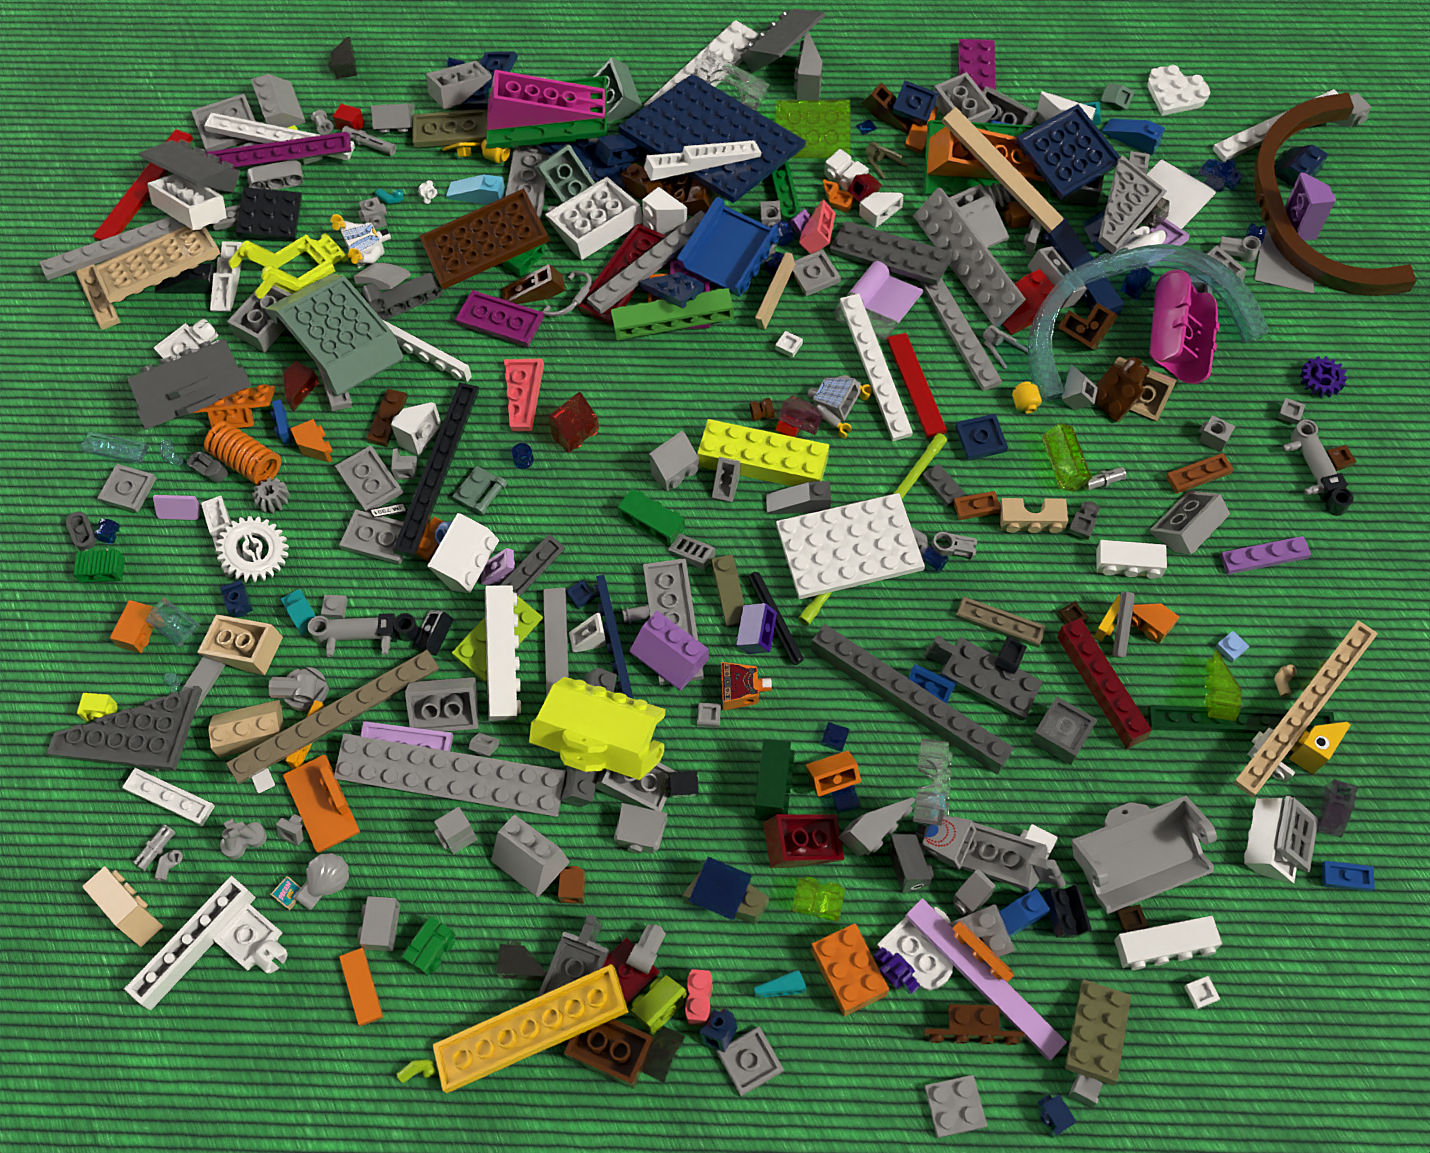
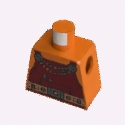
[721,662,772,710]

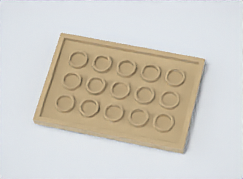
[93,226,221,303]

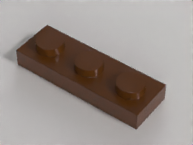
[366,389,408,447]

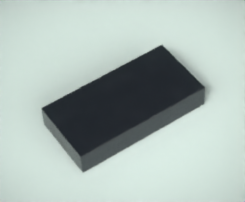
[995,636,1027,674]

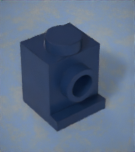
[220,580,253,618]
[700,1009,738,1053]
[1037,1094,1077,1138]

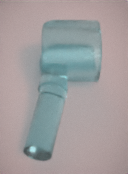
[164,672,181,694]

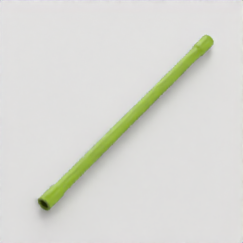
[798,433,947,626]

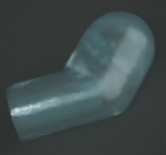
[160,439,184,466]

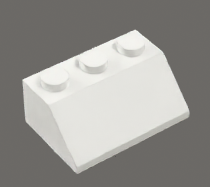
[428,514,499,593]
[1244,798,1305,884]

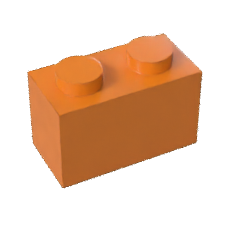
[110,600,160,654]
[806,751,861,797]

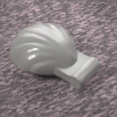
[293,853,349,910]

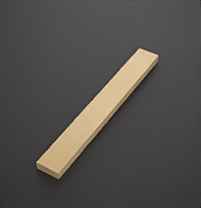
[941,107,1064,233]

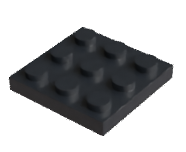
[236,187,302,242]

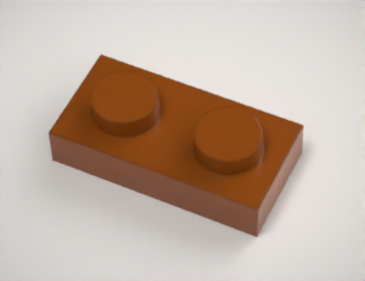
[953,491,1001,520]

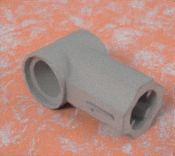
[1219,236,1261,262]
[268,674,317,703]
[626,924,666,975]

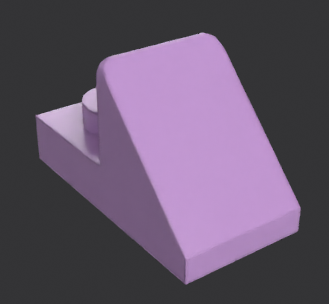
[481,548,515,585]

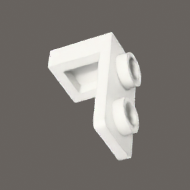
[1247,727,1295,783]

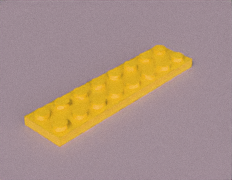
[433,964,628,1093]

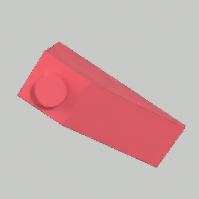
[799,199,835,254]

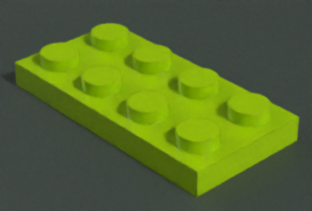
[452,592,543,683]

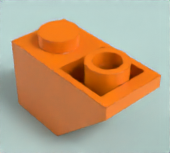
[290,419,333,462]
[1131,604,1179,644]

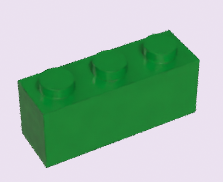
[617,489,685,547]

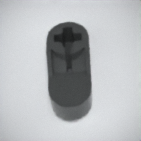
[187,452,228,483]

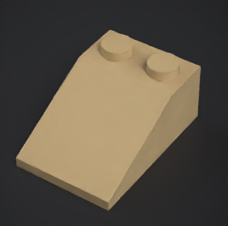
[197,615,283,675]

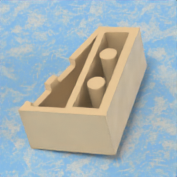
[82,866,163,947]

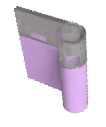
[834,261,923,340]

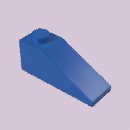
[1102,118,1165,156]
[980,889,1050,942]

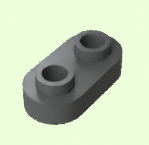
[66,512,97,550]

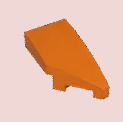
[823,180,856,213]

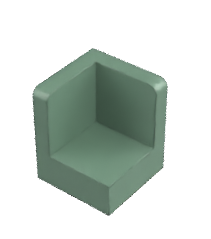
[1101,83,1134,109]

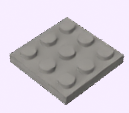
[191,94,255,152]

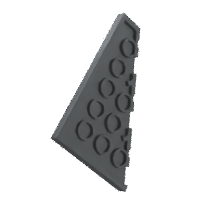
[47,686,202,771]

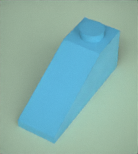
[446,174,506,205]

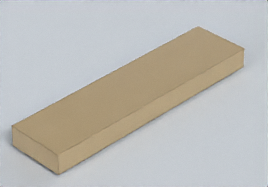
[755,252,795,330]
[76,264,120,330]

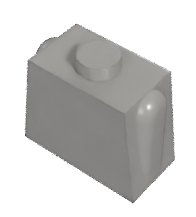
[614,803,668,854]

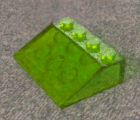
[775,100,850,158]

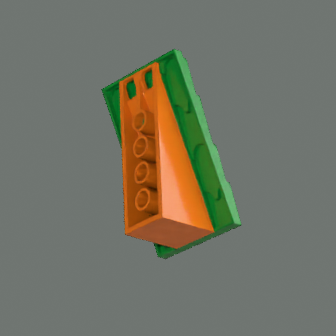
[923,120,1050,201]

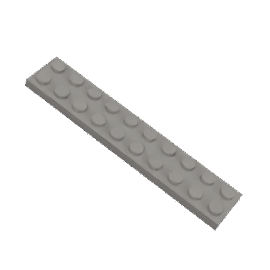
[334,734,567,817]

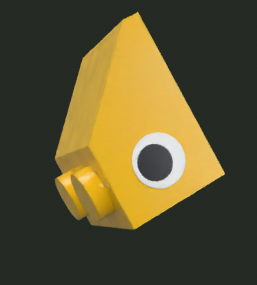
[1289,722,1351,774]

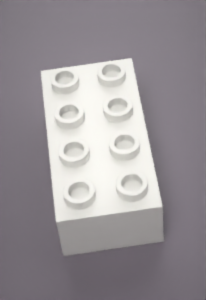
[147,174,227,230]

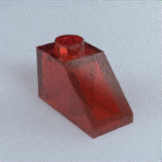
[283,361,319,411]

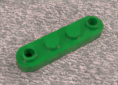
[771,162,800,222]

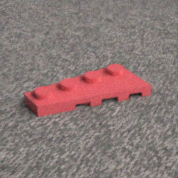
[504,359,544,431]

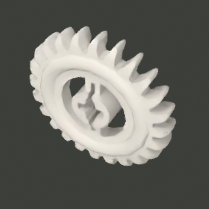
[215,516,289,583]

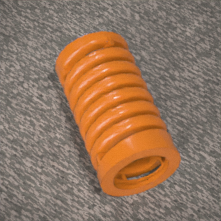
[204,421,281,486]

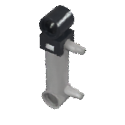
[1282,419,1354,516]
[308,613,419,657]

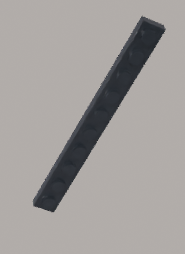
[393,382,479,558]

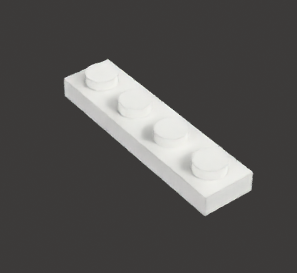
[122,768,215,826]

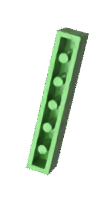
[611,288,734,340]

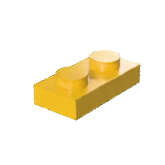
[1094,595,1121,641]

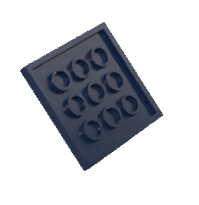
[1016,104,1120,200]

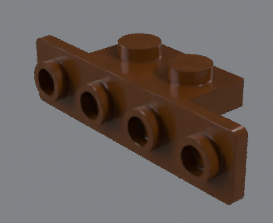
[923,1004,1025,1045]

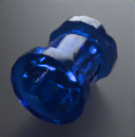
[922,546,949,573]

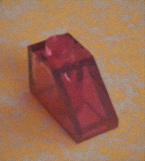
[778,395,823,435]

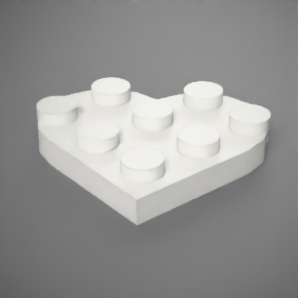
[1147,65,1210,116]
[877,907,953,991]

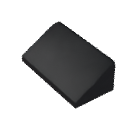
[411,610,453,656]

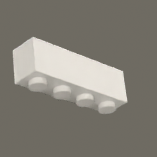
[1114,916,1222,970]

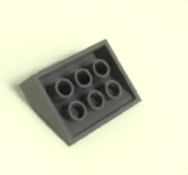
[740,8,826,73]
[139,139,240,192]

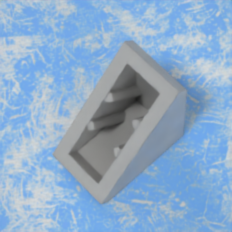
[712,457,740,502]

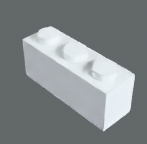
[1096,540,1167,579]

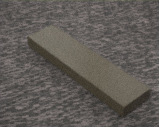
[955,596,1047,648]

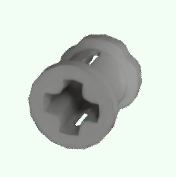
[311,110,334,135]

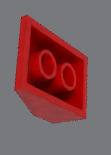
[1001,269,1063,336]

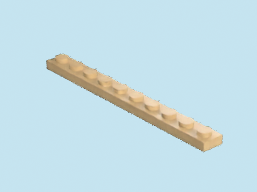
[1233,620,1378,798]

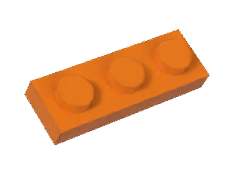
[952,920,1014,982]

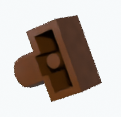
[621,164,663,200]

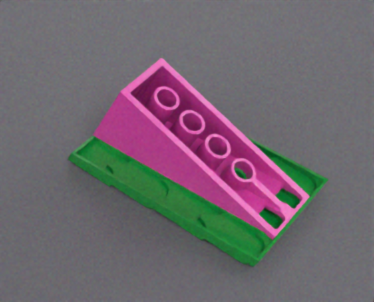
[486,70,607,149]

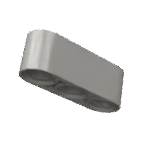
[247,160,303,190]

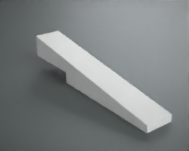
[644,141,761,181]

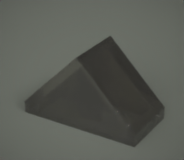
[642,1026,686,1083]

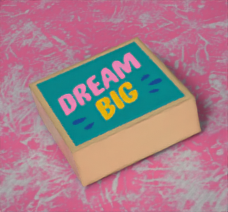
[271,876,301,910]

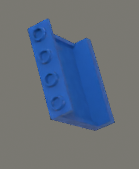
[677,197,780,297]

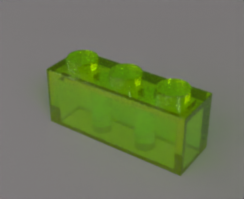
[1041,423,1092,492]

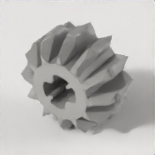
[252,477,290,514]

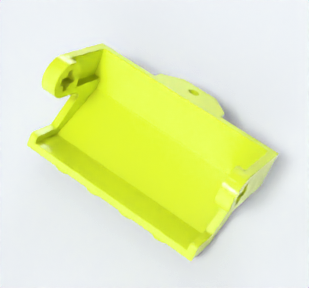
[529,677,666,780]

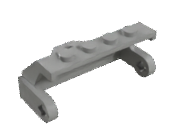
[1072,796,1217,914]

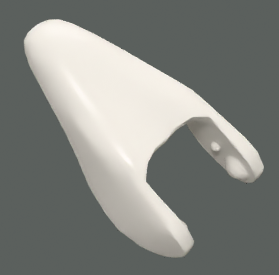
[1109,226,1166,263]

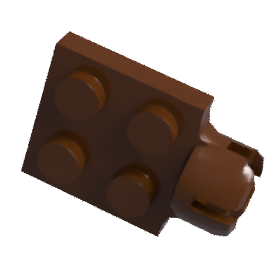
[1095,357,1150,422]

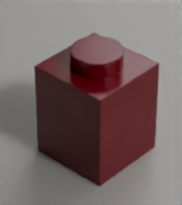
[847,173,882,202]

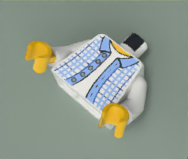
[330,214,391,268]

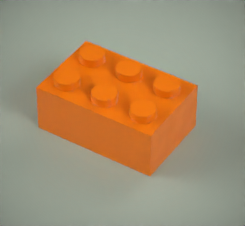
[811,923,889,1017]

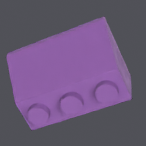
[1285,173,1336,241]
[630,611,709,691]

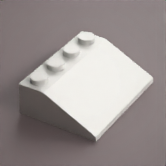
[545,177,643,260]

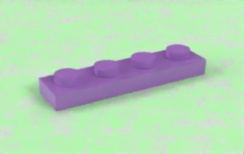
[1220,536,1311,575]

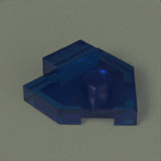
[1199,159,1242,192]

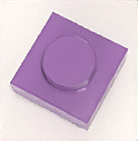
[789,209,810,237]

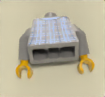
[808,375,872,439]

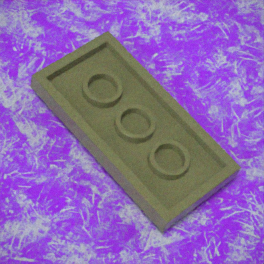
[413,109,487,148]
[1065,979,1131,1086]

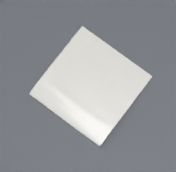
[1146,159,1216,229]

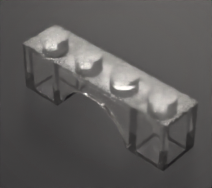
[693,50,770,111]
[913,738,952,826]

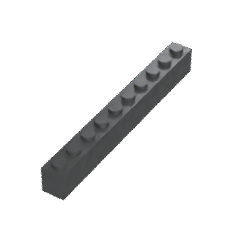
[811,624,1014,775]

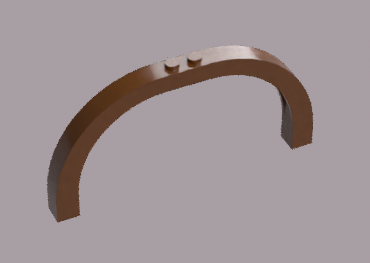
[1253,92,1417,296]

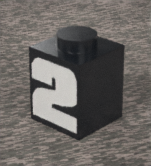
[664,771,699,798]

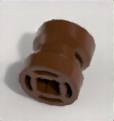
[749,397,774,422]

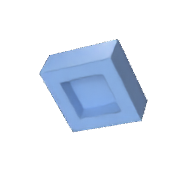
[1216,631,1250,662]

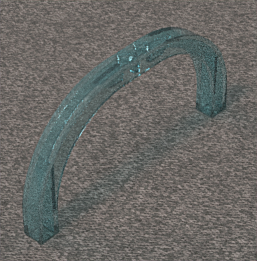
[1028,244,1270,402]

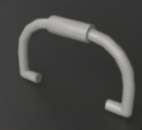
[542,271,591,317]

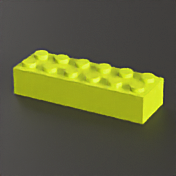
[697,419,829,487]

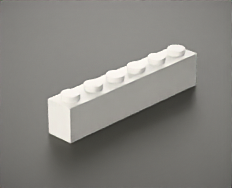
[484,586,521,721]
[125,876,256,1010]

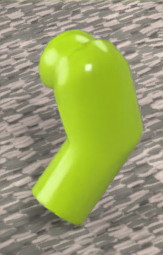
[397,1060,436,1083]

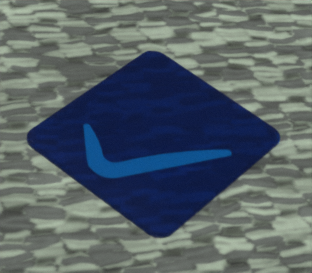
[856,119,877,135]

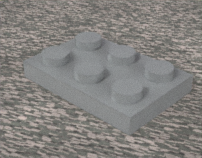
[335,445,403,513]
[339,509,404,565]

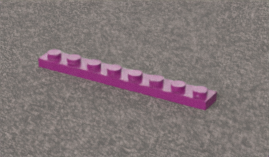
[206,132,352,169]

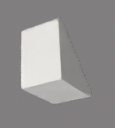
[569,613,606,652]

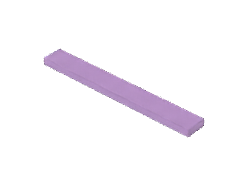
[905,898,1067,1061]

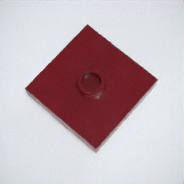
[603,938,660,1006]

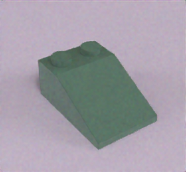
[535,144,595,204]

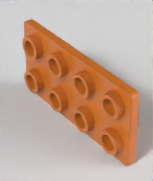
[193,384,275,428]
[283,755,360,853]

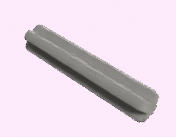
[1113,592,1135,657]

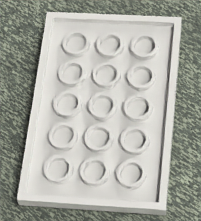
[776,493,925,599]

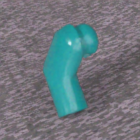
[375,189,404,204]

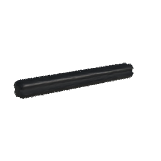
[748,571,804,665]

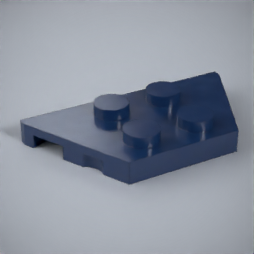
[639,272,704,309]

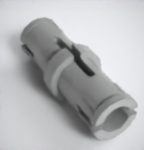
[1082,466,1126,491]
[133,824,176,871]

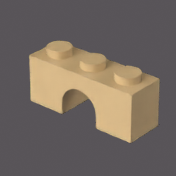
[999,498,1068,533]

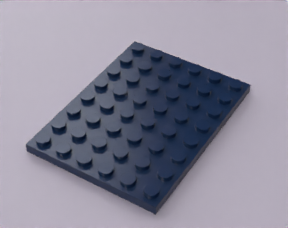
[618,74,806,203]

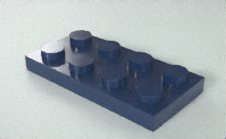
[458,51,518,109]

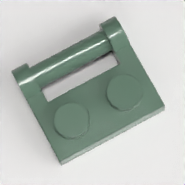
[453,466,508,516]

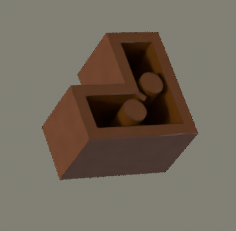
[1058,303,1118,350]

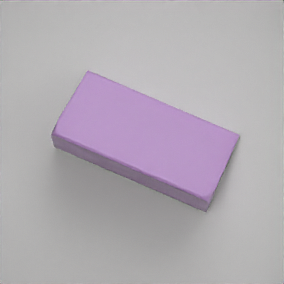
[153,495,201,520]

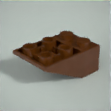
[662,175,719,216]

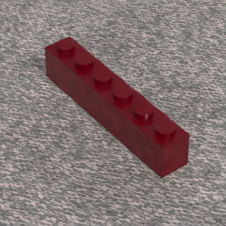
[1057,618,1152,749]

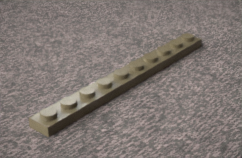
[226,650,439,785]

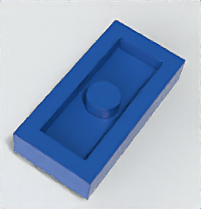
[271,399,293,445]
[908,664,956,704]
[1322,861,1375,892]

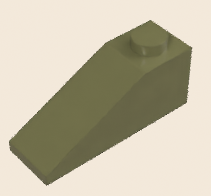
[711,554,744,627]

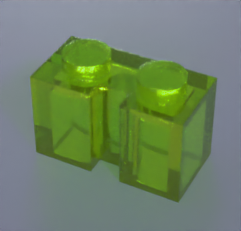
[792,877,845,922]

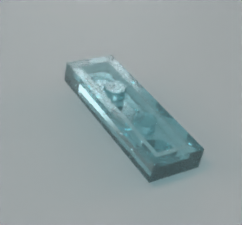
[81,431,149,464]

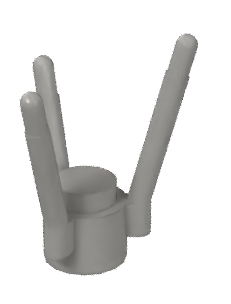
[983,325,1033,369]

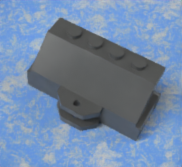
[128,337,251,430]

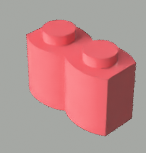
[685,969,712,1026]

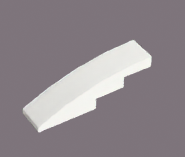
[210,242,242,312]
[201,496,244,578]

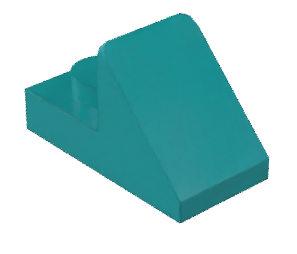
[281,589,316,635]

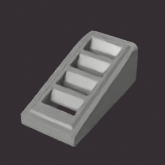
[668,534,716,571]

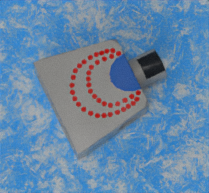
[916,815,977,870]

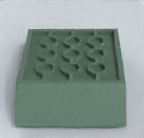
[265,274,404,397]

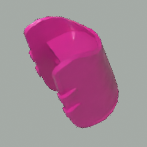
[1149,269,1220,385]

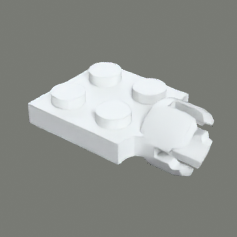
[154,319,218,359]
[213,902,287,973]

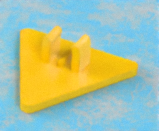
[442,142,482,157]

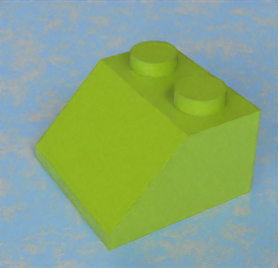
[631,975,687,1036]

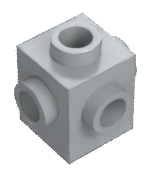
[358,197,387,229]

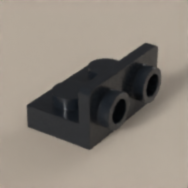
[1043,885,1092,938]

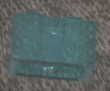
[145,597,200,648]

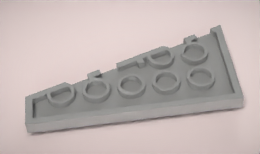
[1098,155,1167,254]

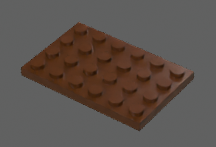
[420,188,550,290]

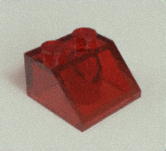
[548,392,599,453]

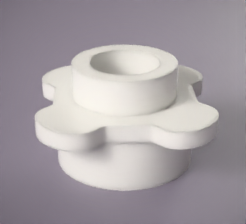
[418,180,437,204]

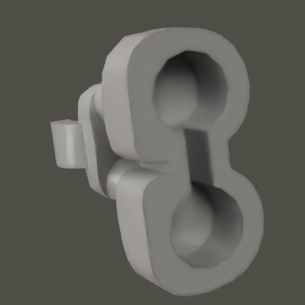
[220,819,267,860]

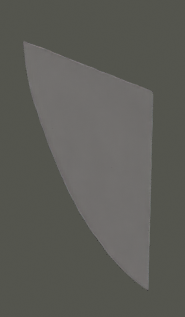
[1255,226,1314,293]

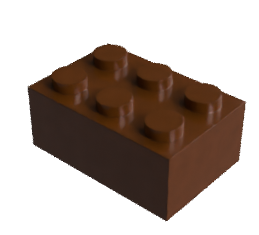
[564,1019,655,1089]

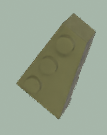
[683,857,769,924]

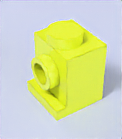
[77,693,117,722]

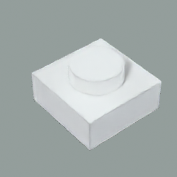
[775,331,803,358]
[1184,976,1220,1010]

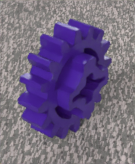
[1300,356,1348,398]
[874,947,920,995]

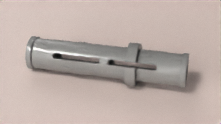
[342,126,396,156]

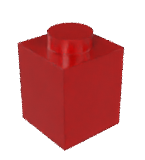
[333,103,365,131]

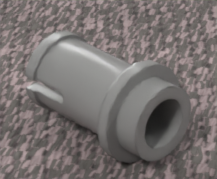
[622,605,650,624]

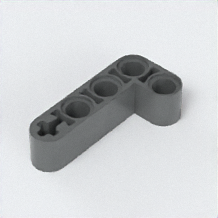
[361,273,443,321]

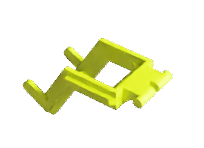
[228,233,348,299]

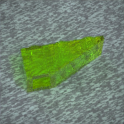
[1204,650,1241,721]

